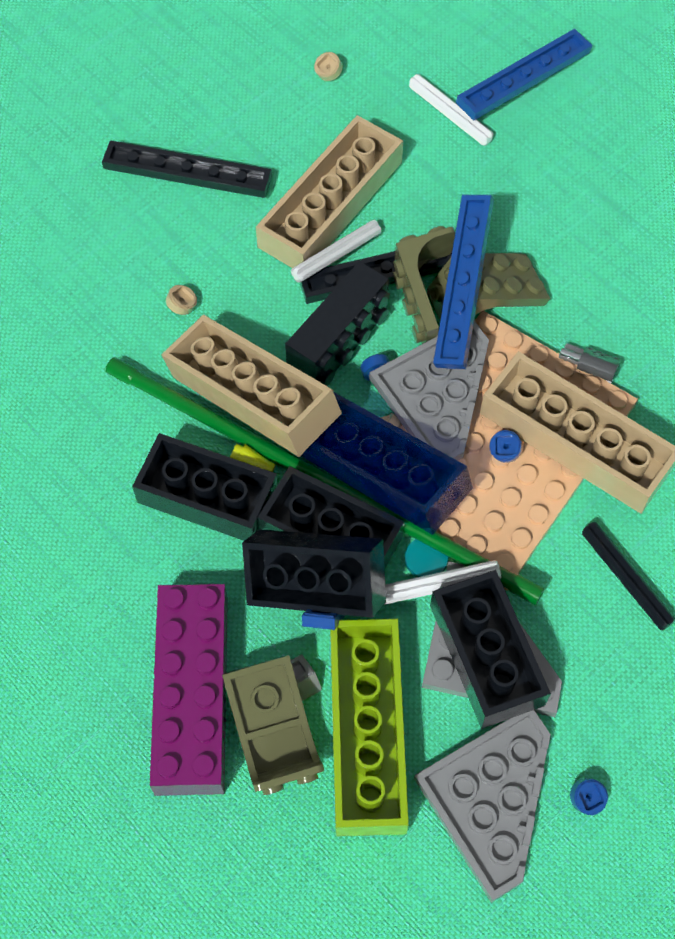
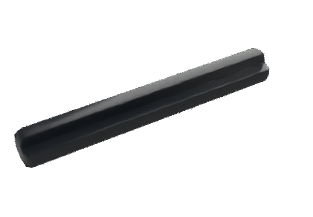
[582,522,675,630]

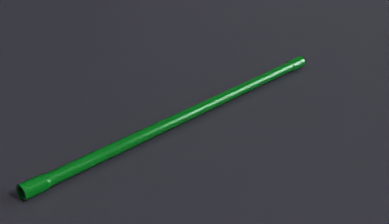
[106,357,545,606]

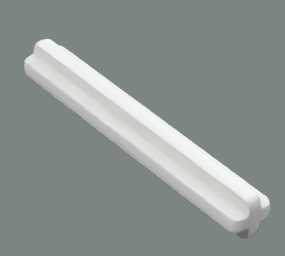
[409,74,493,146]
[291,220,382,282]
[384,560,501,605]

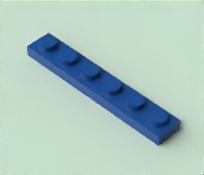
[456,28,593,121]
[433,195,494,370]

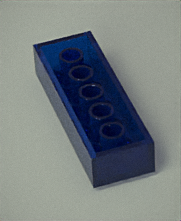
[301,392,473,535]

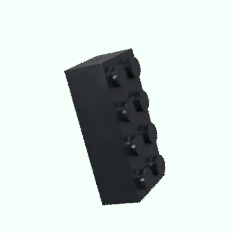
[285,261,390,386]
[132,433,278,541]
[257,466,404,568]
[242,529,386,618]
[430,570,551,729]

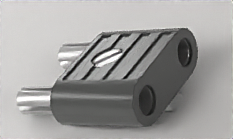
[559,343,621,383]

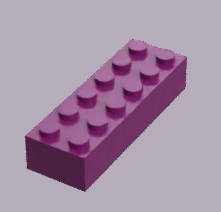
[150,584,228,796]

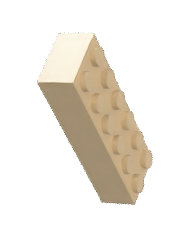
[256,115,403,268]
[161,314,342,457]
[480,351,675,514]

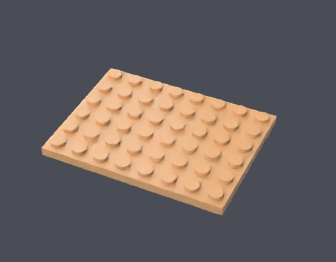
[348,311,638,590]

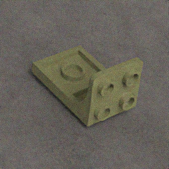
[393,226,455,344]
[427,253,551,320]
[222,655,324,795]

